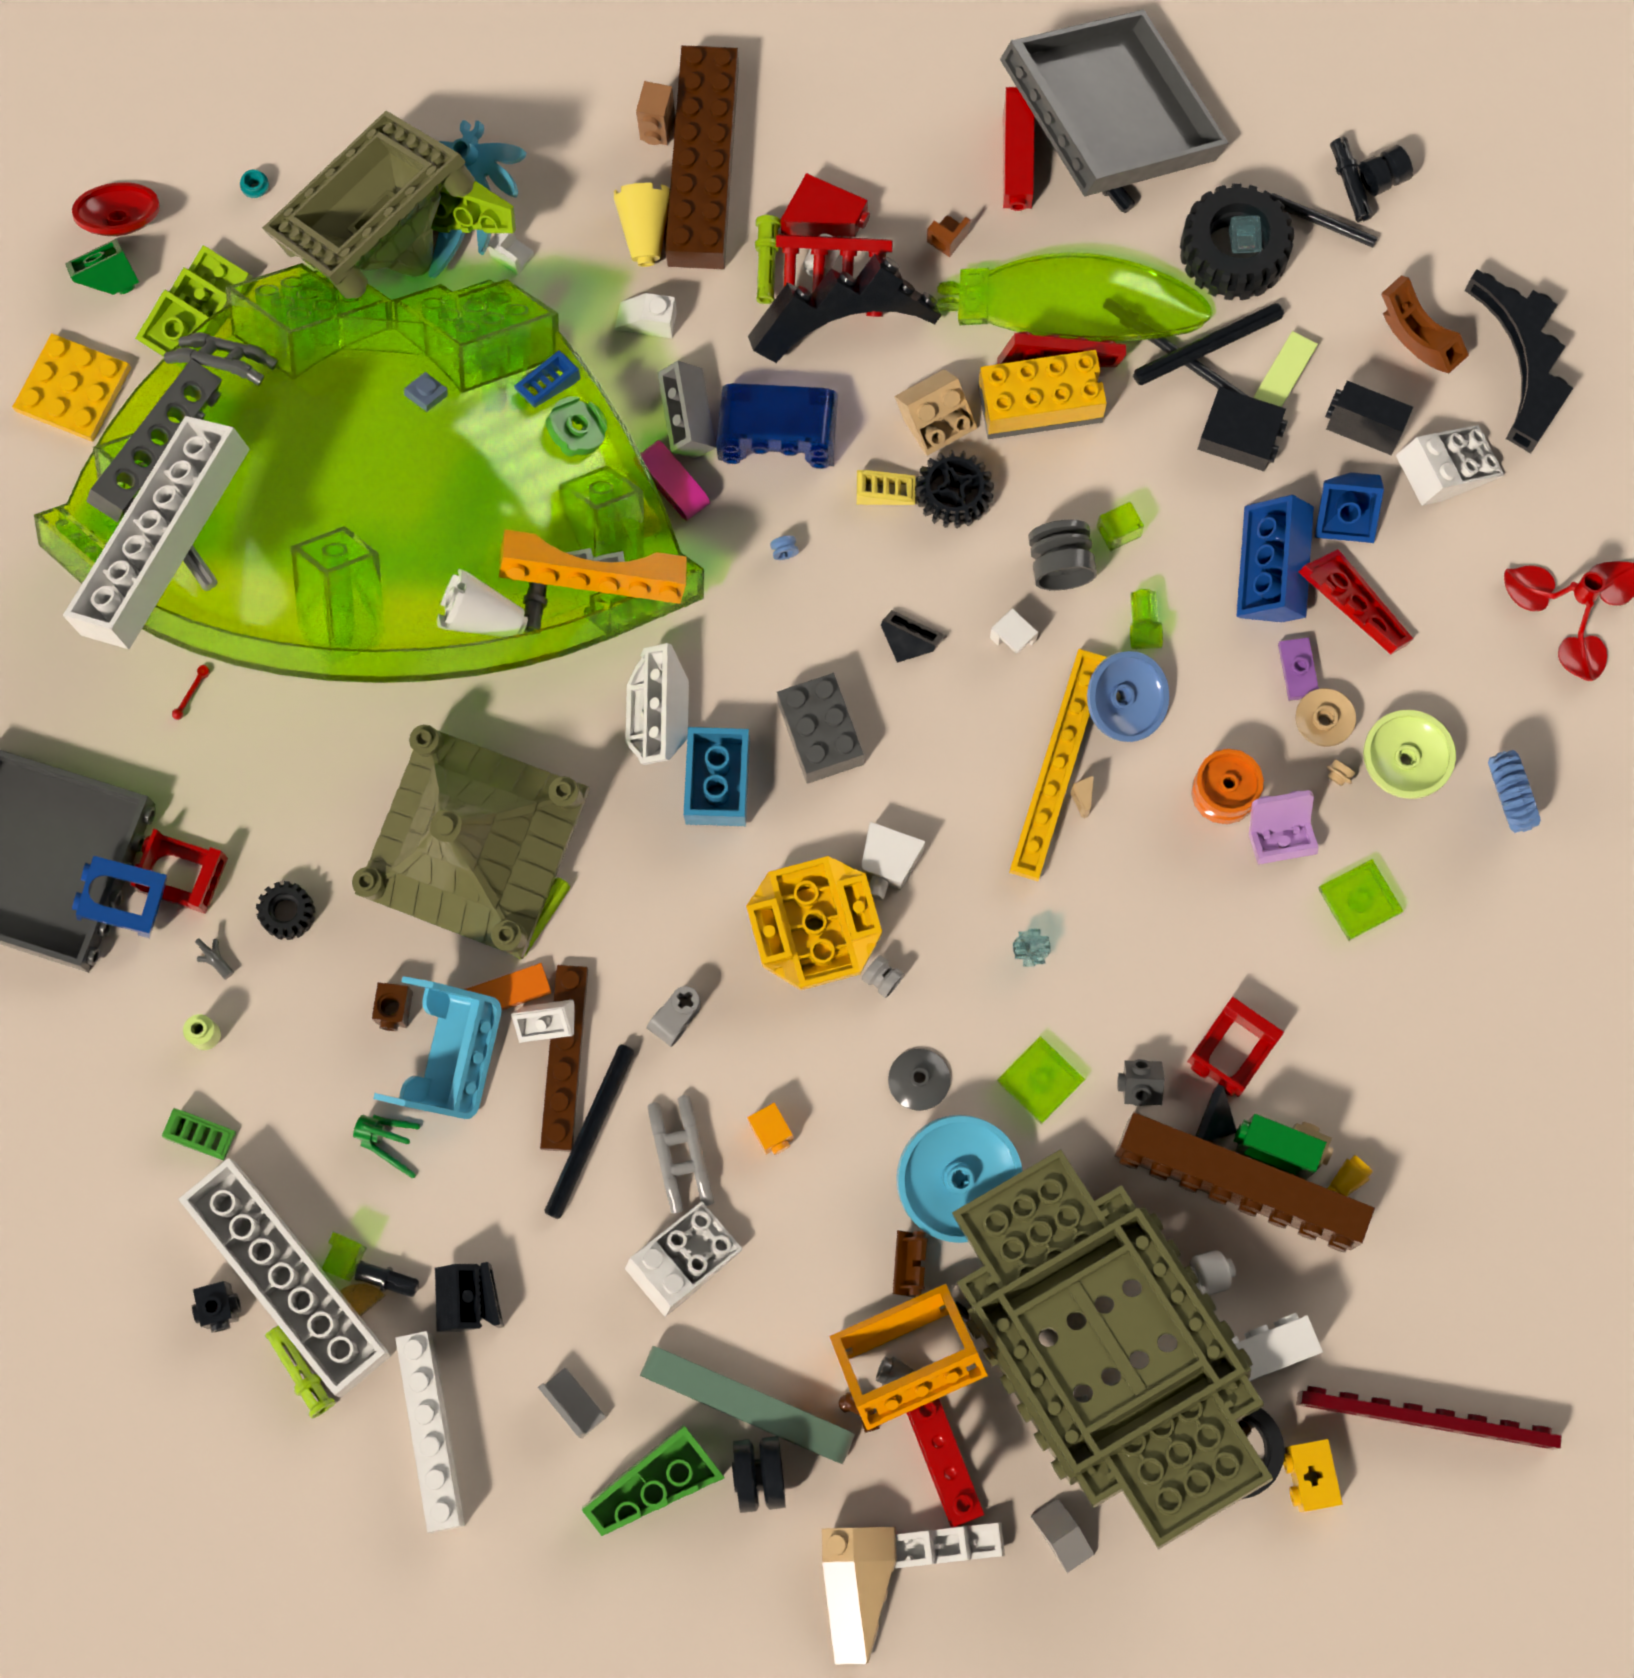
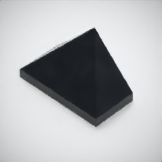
[881,610,945,663]
[1195,1084,1237,1143]
[478,1262,504,1328]

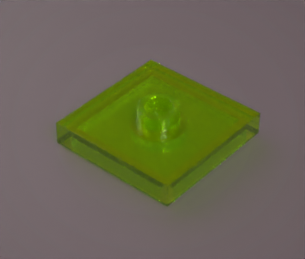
[1318,859,1404,941]
[997,1036,1085,1125]

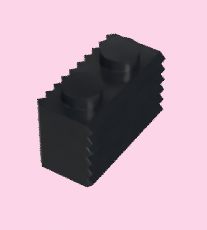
[435,1264,482,1332]

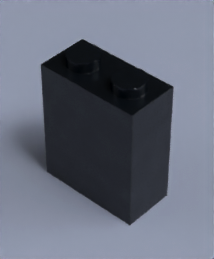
[1325,380,1413,455]
[1197,387,1288,471]

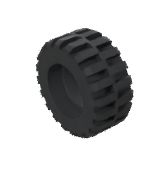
[1180,184,1295,300]

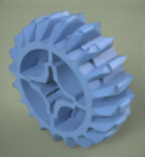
[1488,750,1541,833]

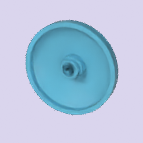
[896,1115,1022,1243]

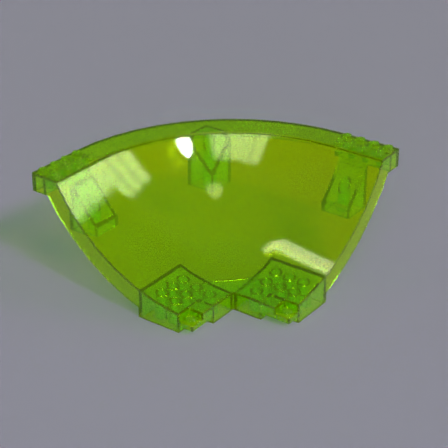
[34,263,704,683]

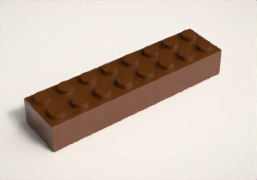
[666,45,739,269]
[1114,1112,1375,1253]

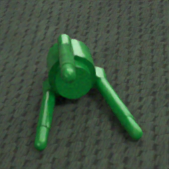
[353,1114,420,1178]

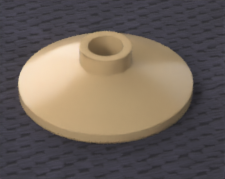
[1295,688,1356,747]

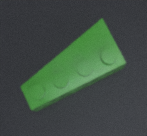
[582,1424,725,1536]

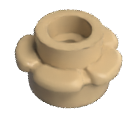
[1326,759,1355,786]

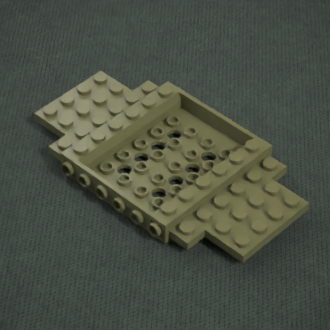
[952,1149,1273,1550]

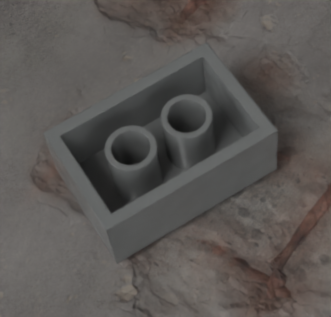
[777,673,864,784]

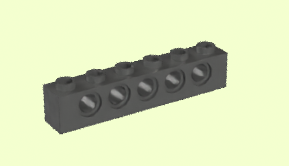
[86,359,222,523]

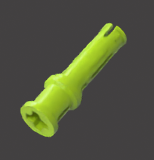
[755,215,781,304]
[265,1325,336,1419]

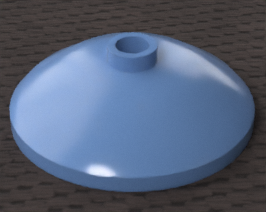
[1087,651,1169,742]

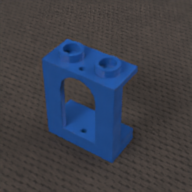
[72,856,167,939]

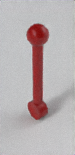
[172,665,210,720]

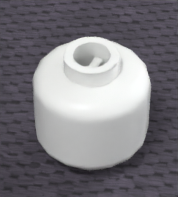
[1189,1250,1236,1295]

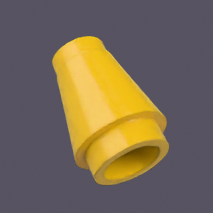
[1327,1154,1373,1196]

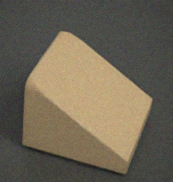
[1070,776,1094,819]

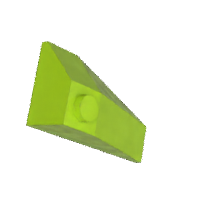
[431,181,516,233]

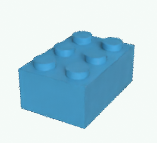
[683,727,750,827]

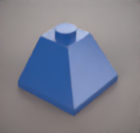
[1314,472,1384,543]

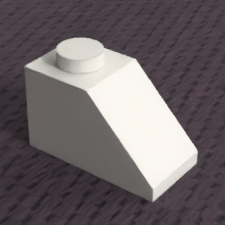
[615,293,677,339]

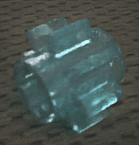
[1013,929,1051,967]

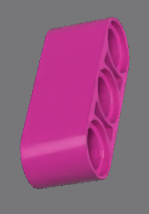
[635,440,710,521]

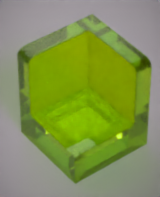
[1096,502,1144,551]
[322,1232,367,1282]

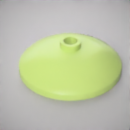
[1363,710,1456,799]

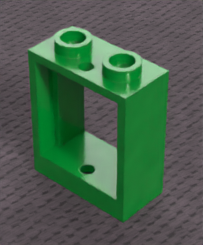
[1233,1113,1327,1180]

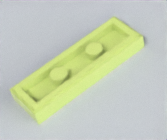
[1253,331,1318,407]

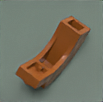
[1381,275,1469,374]

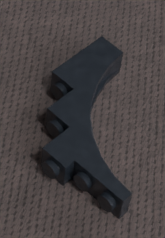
[748,254,942,363]
[1465,269,1573,454]

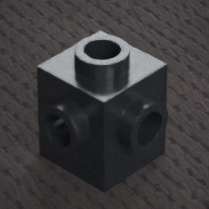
[192,1281,241,1333]

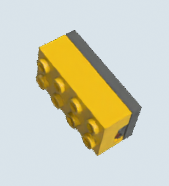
[978,350,1107,440]

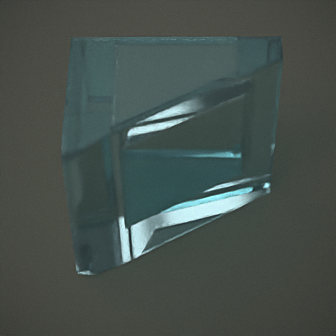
[1229,215,1262,253]

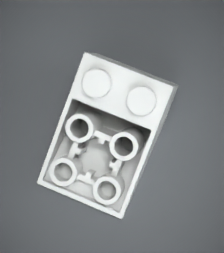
[1396,425,1504,506]
[625,1201,742,1317]

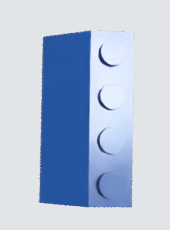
[1236,494,1314,623]

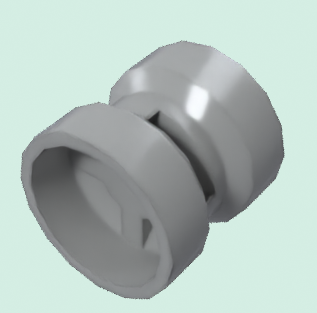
[861,955,904,998]

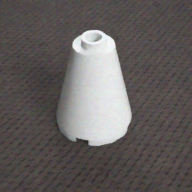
[437,569,528,638]

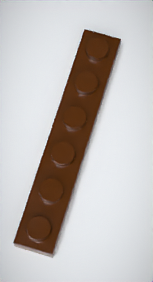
[540,965,589,1152]

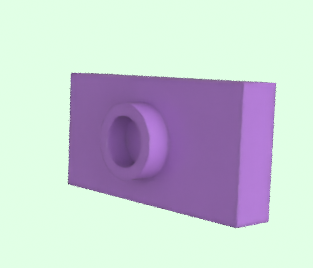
[1278,637,1319,701]

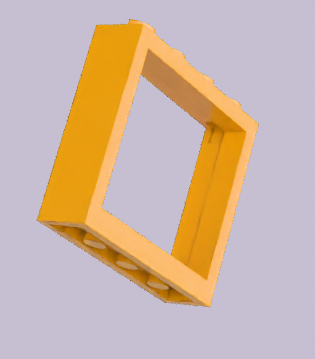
[829,1284,988,1430]

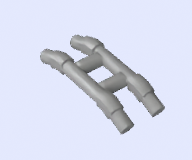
[647,1095,714,1213]

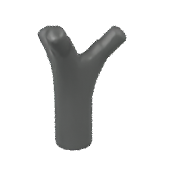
[195,938,234,980]

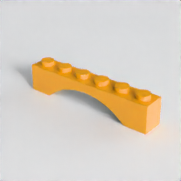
[498,529,687,604]

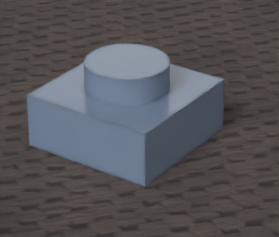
[404,372,448,413]

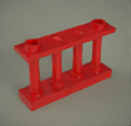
[776,234,893,317]
[907,1398,984,1528]

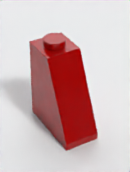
[781,173,870,237]

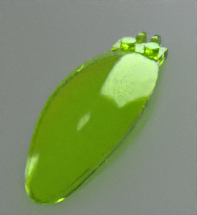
[936,252,1213,342]

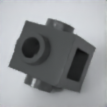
[1117,1059,1165,1106]

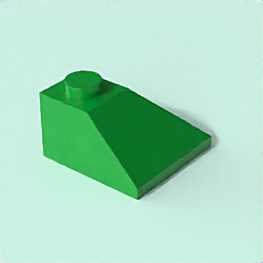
[65,238,139,295]

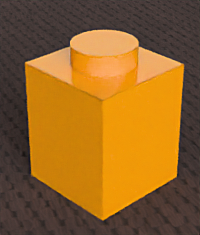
[747,1102,793,1155]

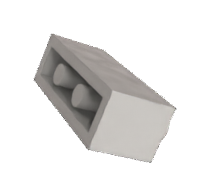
[657,361,716,459]

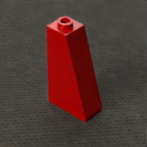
[1003,87,1034,211]

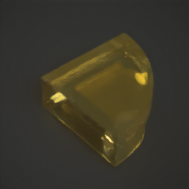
[340,1284,386,1316]

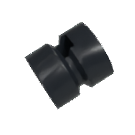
[1359,145,1413,196]

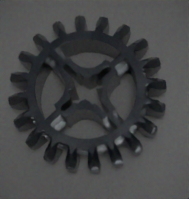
[915,450,994,529]

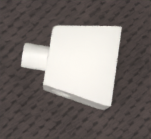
[861,822,925,900]

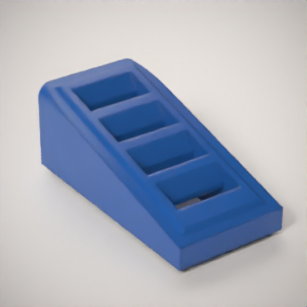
[514,350,581,408]

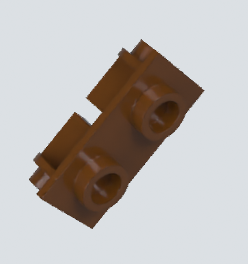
[892,1230,928,1298]

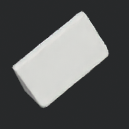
[511,1000,574,1043]

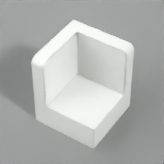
[488,232,534,275]
[990,608,1038,653]

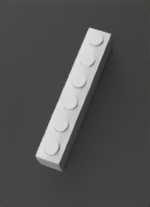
[395,1331,465,1533]

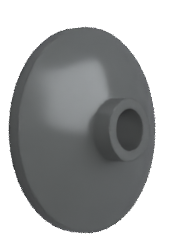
[888,1049,950,1111]

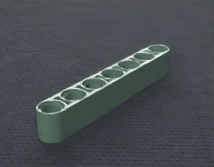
[640,1346,855,1465]

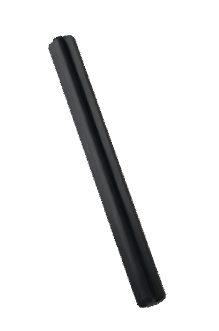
[1133,303,1284,385]
[544,1044,634,1219]

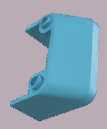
[373,976,502,1119]

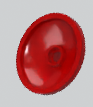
[72,182,160,237]

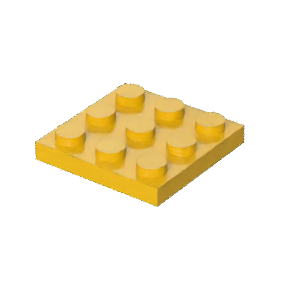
[12,333,131,442]

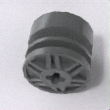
[1028,520,1097,591]

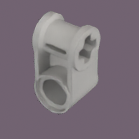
[647,986,701,1047]

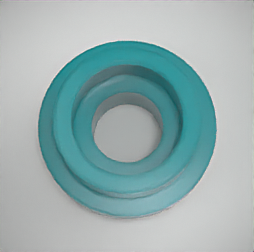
[240,169,269,198]

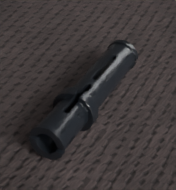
[1330,137,1374,223]

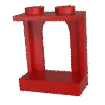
[130,829,228,914]
[1187,996,1284,1097]

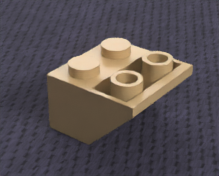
[894,369,977,456]

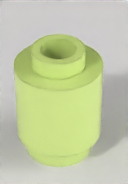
[183,1014,221,1050]

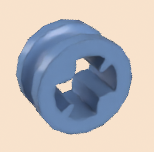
[770,535,799,560]

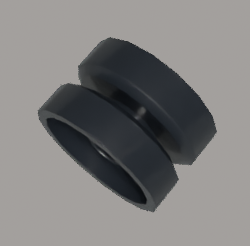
[732,1436,786,1513]

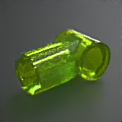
[1130,589,1163,650]

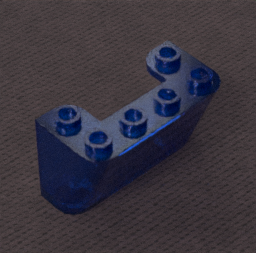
[716,383,838,469]

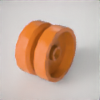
[1191,749,1264,825]

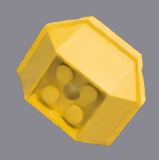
[746,856,882,990]

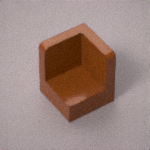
[927,215,971,257]

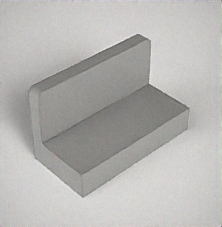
[538,1368,607,1439]

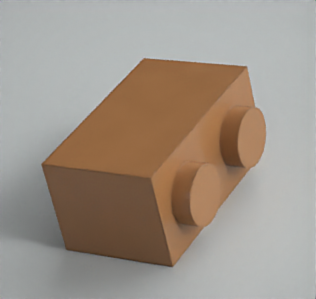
[636,81,676,146]

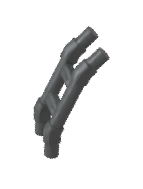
[164,332,279,386]

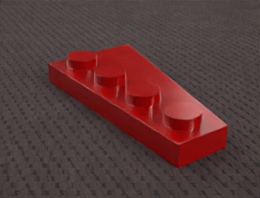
[997,332,1126,368]
[1298,549,1414,654]

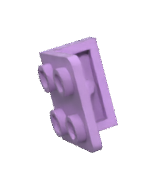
[1249,790,1319,865]

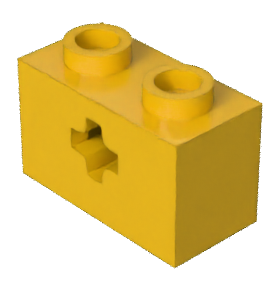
[1283,1439,1343,1512]

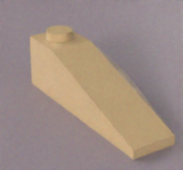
[822,1527,897,1664]

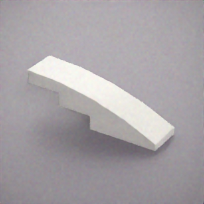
[895,1522,1005,1568]

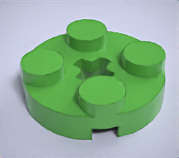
[546,396,607,456]

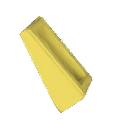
[856,470,915,505]

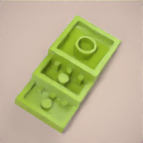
[135,245,253,369]

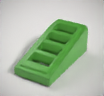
[162,1108,236,1161]

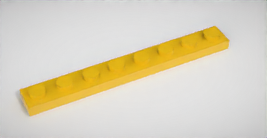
[1009,649,1107,881]

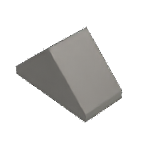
[1031,1499,1094,1573]

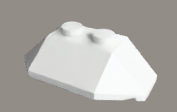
[625,643,689,765]

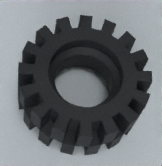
[256,881,316,940]

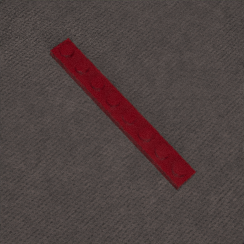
[1296,1386,1562,1450]

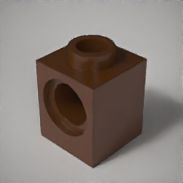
[372,982,413,1031]

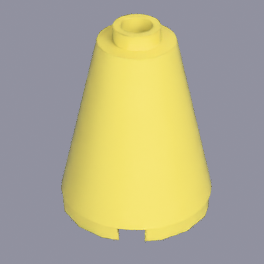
[613,183,670,267]

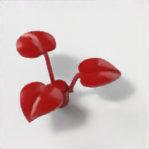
[1504,561,1634,681]

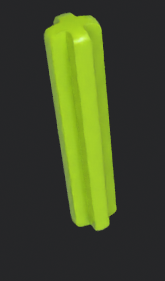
[515,877,570,959]

